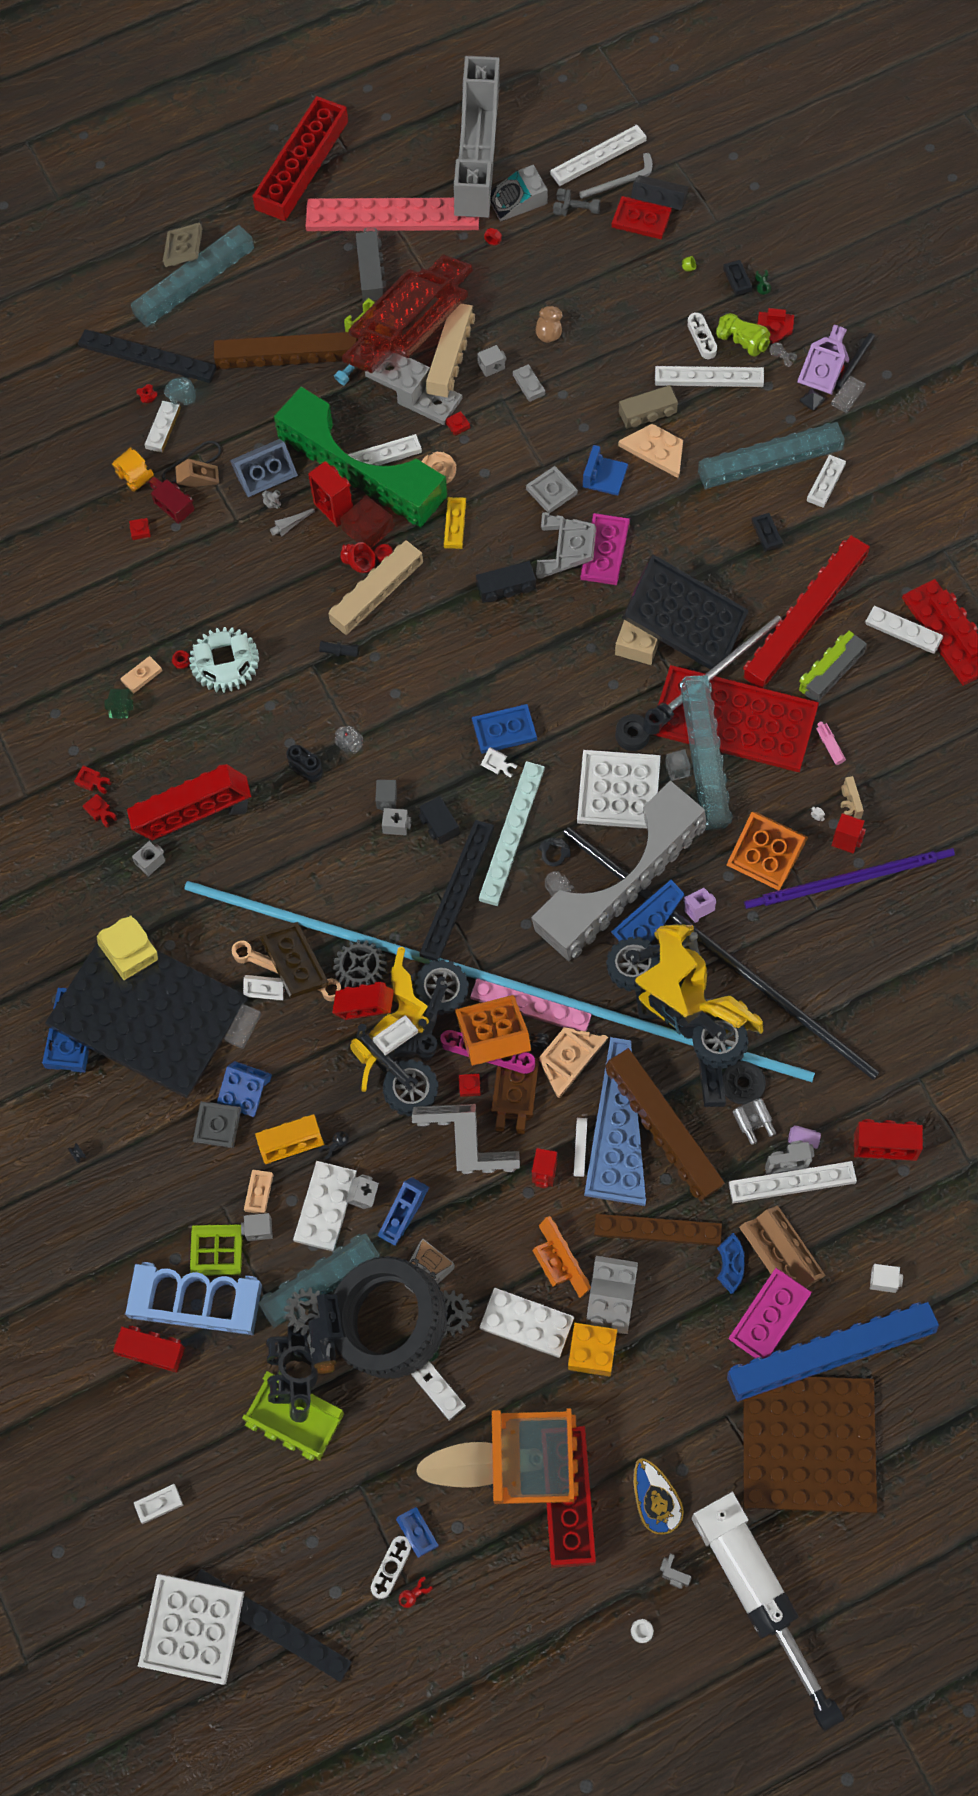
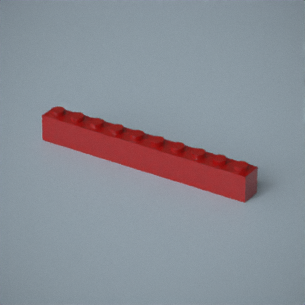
[743,535,870,689]

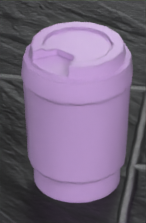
[788,1125,821,1149]

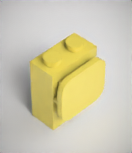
[97,916,158,980]

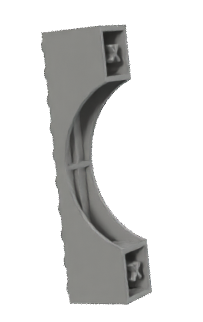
[454,56,499,217]
[531,781,706,961]

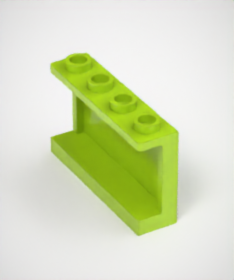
[242,1371,344,1461]

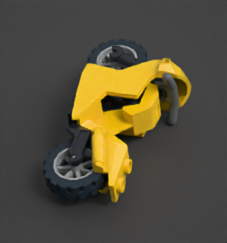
[606,924,763,1068]

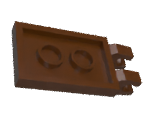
[492,1056,539,1135]

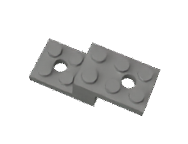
[365,346,462,425]

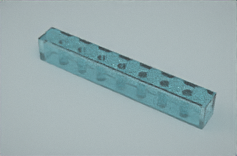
[131,225,254,327]
[698,422,845,489]
[680,675,732,830]

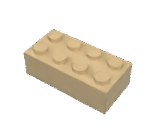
[615,581,660,665]

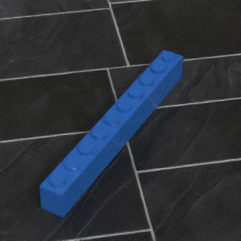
[727,1302,939,1402]

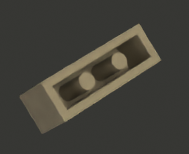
[619,385,678,429]

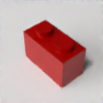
[831,813,866,854]
[532,1148,557,1188]

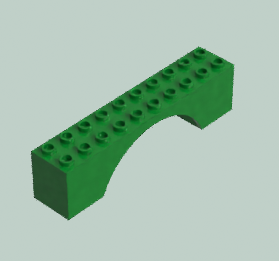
[274,387,448,527]

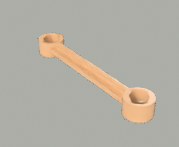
[232,941,342,1001]

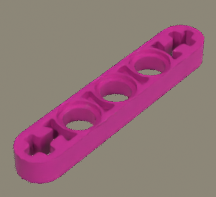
[440,1030,535,1074]

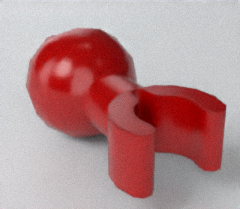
[399,1577,432,1608]

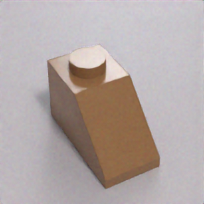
[175,459,219,487]

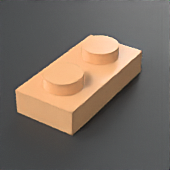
[244,1170,273,1214]

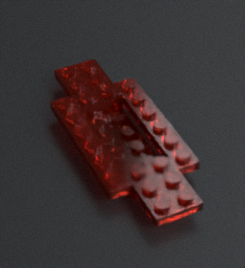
[342,255,473,373]

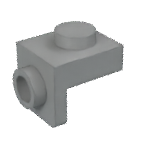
[660,1554,691,1589]

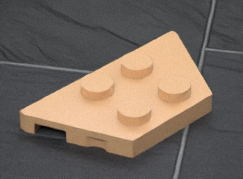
[618,424,683,478]
[539,1027,608,1098]

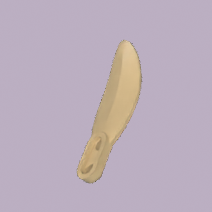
[417,1442,544,1488]

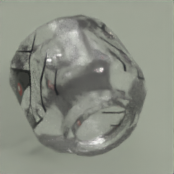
[335,726,363,754]

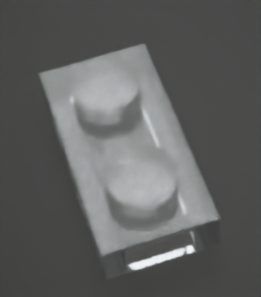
[225,1004,261,1049]

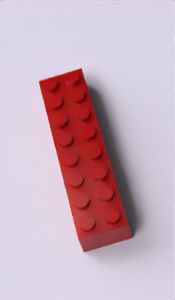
[252,96,348,221]

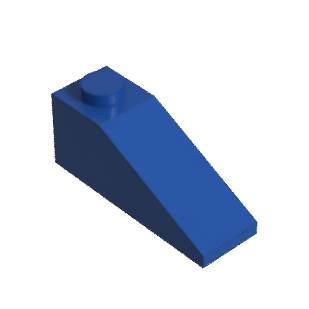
[377,1177,429,1246]

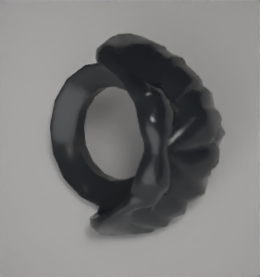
[539,837,571,867]

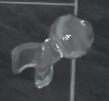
[770,342,797,367]

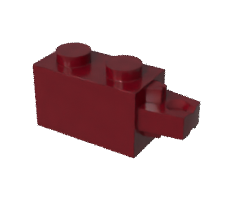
[149,477,194,524]

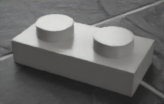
[513,364,545,402]

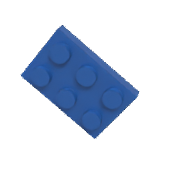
[472,704,537,754]

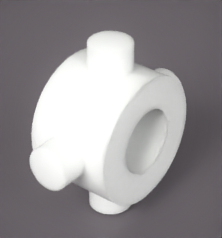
[811,807,825,821]

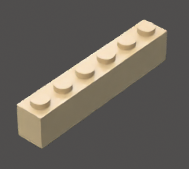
[426,302,475,397]
[329,540,423,635]

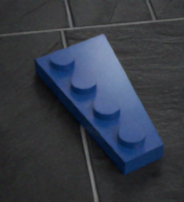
[611,880,685,943]

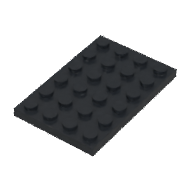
[622,554,749,674]

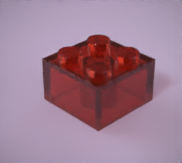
[340,495,394,549]

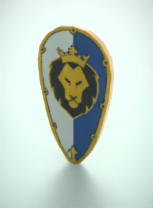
[633,1458,684,1535]

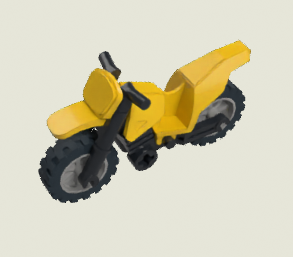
[350,947,469,1116]

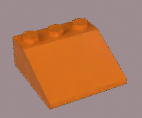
[727,812,808,890]
[455,995,531,1065]

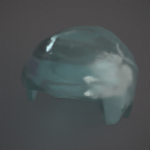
[164,377,196,405]

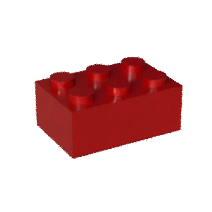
[308,461,354,527]
[854,1119,923,1161]

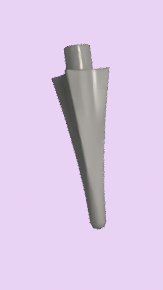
[270,508,315,537]

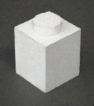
[870,1264,903,1293]

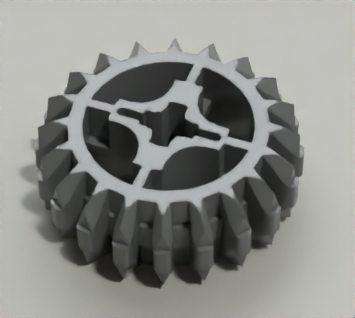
[333,940,387,988]

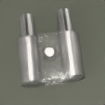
[732,1098,776,1145]

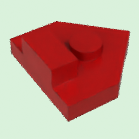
[758,308,794,346]

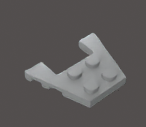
[536,512,596,579]

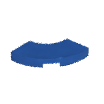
[717,1233,745,1294]

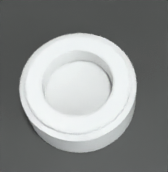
[631,1619,654,1643]

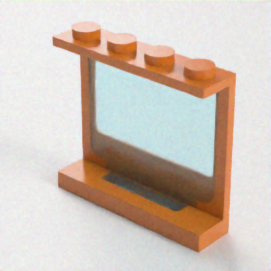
[492,1409,578,1504]

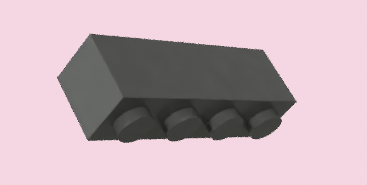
[356,231,387,301]

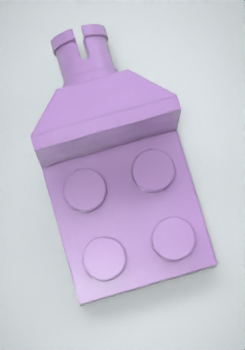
[797,325,850,395]

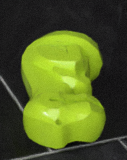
[716,314,770,357]

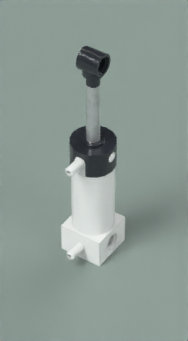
[692,1492,844,1732]

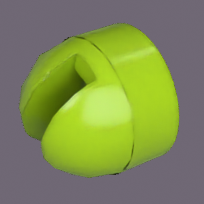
[682,256,696,271]

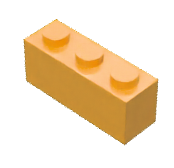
[255,1114,324,1164]

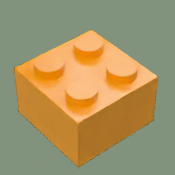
[568,1323,617,1377]

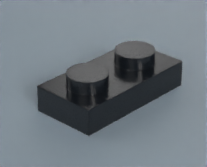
[723,260,753,296]
[751,513,783,552]

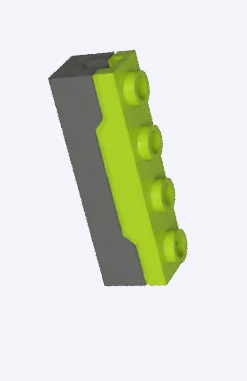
[799,631,867,702]

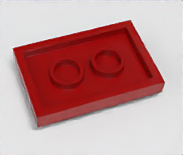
[612,196,672,239]

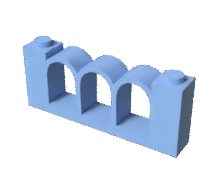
[125,1262,262,1335]

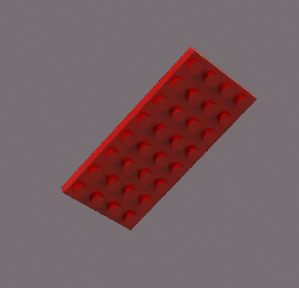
[653,665,819,773]

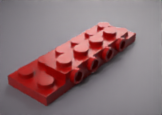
[902,579,978,686]

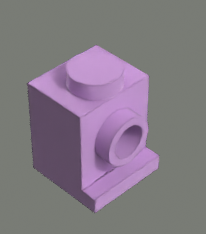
[684,888,716,923]

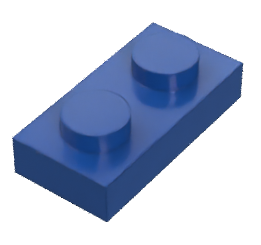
[396,1507,439,1558]

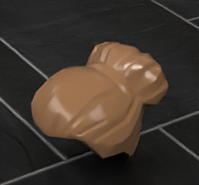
[536,306,562,343]

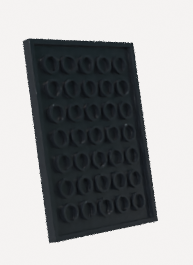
[45,926,248,1099]

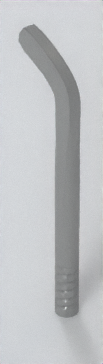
[579,153,652,199]

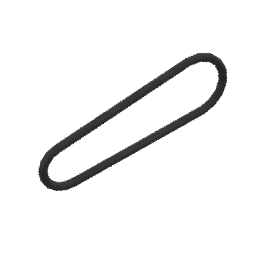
[162,440,221,484]

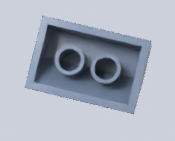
[230,439,298,497]

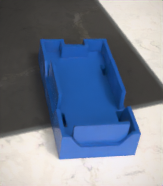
[42,987,89,1073]

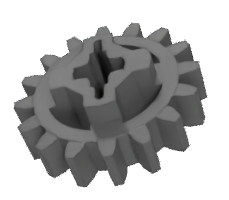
[283,1288,320,1336]
[443,1290,472,1338]

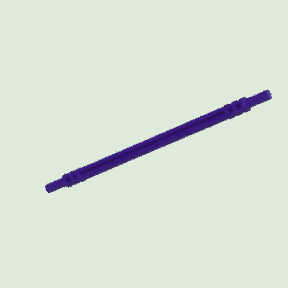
[744,848,955,909]

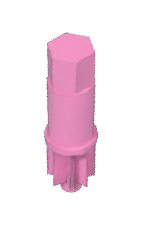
[816,722,846,765]

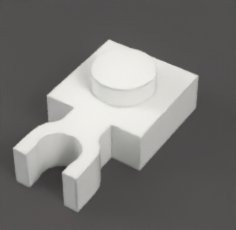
[481,747,518,777]

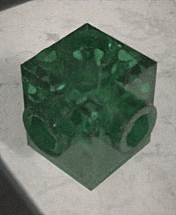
[105,689,133,719]

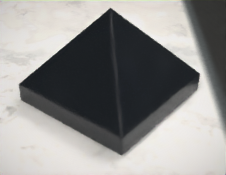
[800,388,825,411]

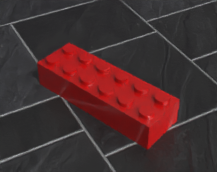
[127,764,251,841]
[541,1426,596,1568]

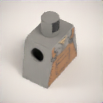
[405,1239,455,1293]

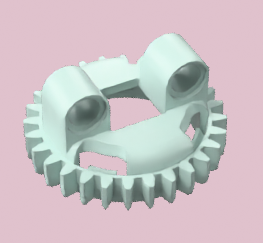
[189,627,259,693]

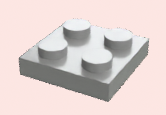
[526,466,578,513]

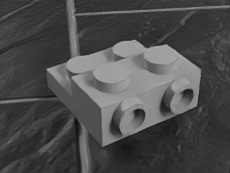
[765,1140,814,1175]

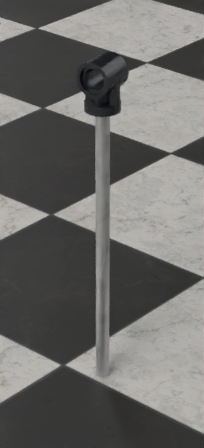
[643,616,782,735]

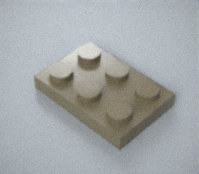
[163,222,202,267]

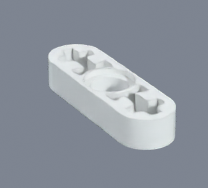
[688,313,717,359]
[574,1118,587,1177]
[371,1536,412,1599]

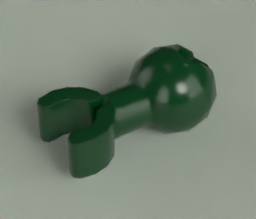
[755,270,771,295]

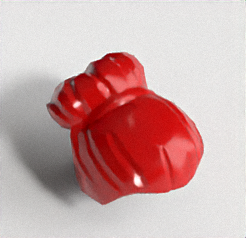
[340,542,375,573]

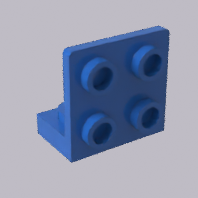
[583,445,628,495]
[217,1061,272,1117]

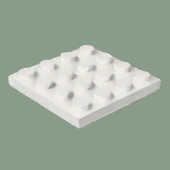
[577,750,660,828]
[138,1574,245,1685]

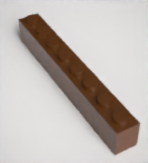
[214,331,358,369]
[605,1048,725,1202]

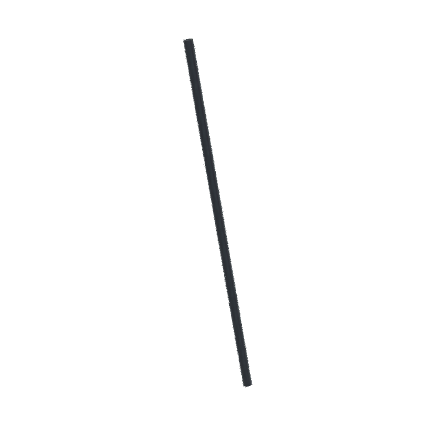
[563,827,880,1080]

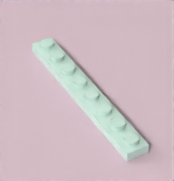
[479,761,545,906]

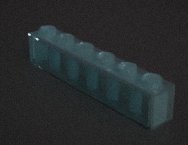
[258,1233,380,1328]

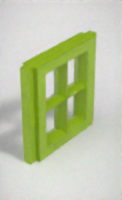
[190,1225,243,1276]

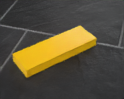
[444,497,466,549]

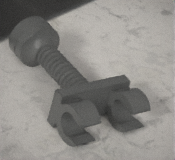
[553,188,601,216]

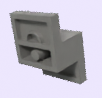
[586,1256,638,1334]

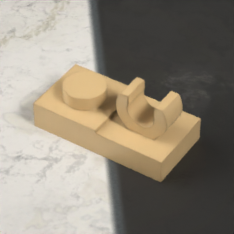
[841,776,864,819]

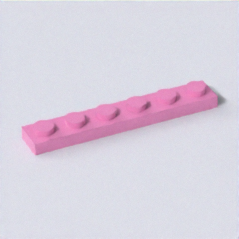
[470,978,592,1031]

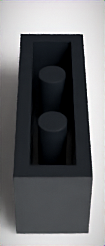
[631,175,689,210]
[476,561,536,603]

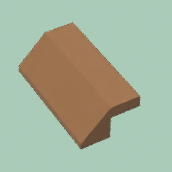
[739,1205,826,1288]

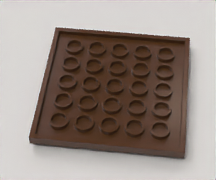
[743,1377,877,1514]

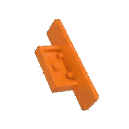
[532,1216,591,1298]

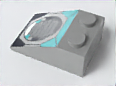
[490,165,548,221]

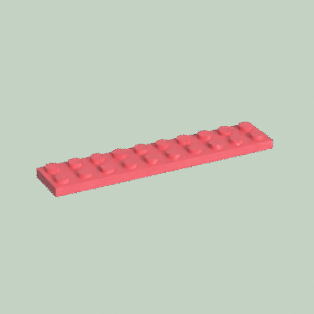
[306,198,479,231]

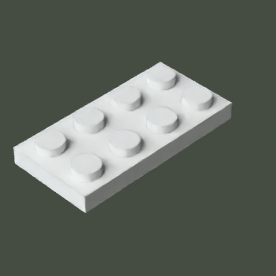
[293,1161,357,1252]
[480,1288,574,1358]

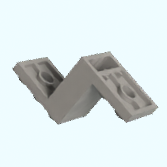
[412,1104,520,1174]

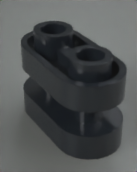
[286,745,323,782]

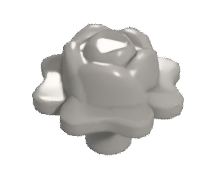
[262,490,281,509]

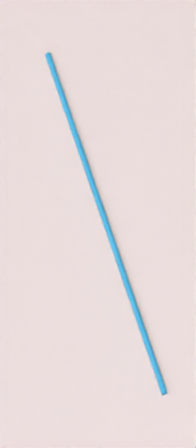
[185,881,815,1082]

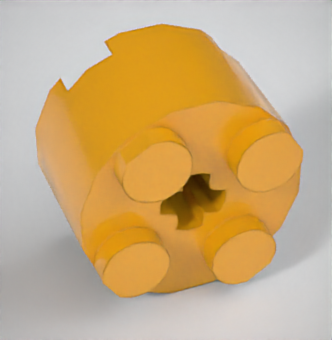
[112,447,154,492]

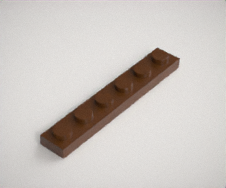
[594,1214,722,1246]

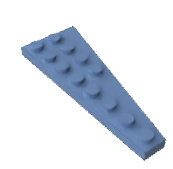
[584,1037,646,1206]

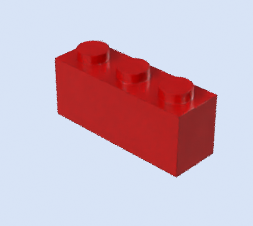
[332,982,394,1020]
[113,1325,185,1373]

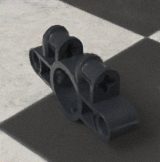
[266,1318,320,1423]

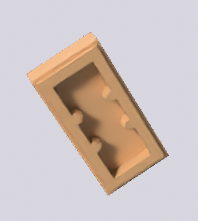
[120,656,162,694]

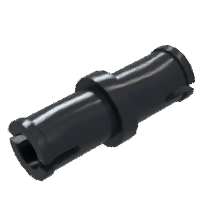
[319,640,358,657]

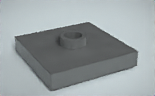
[193,1102,241,1148]

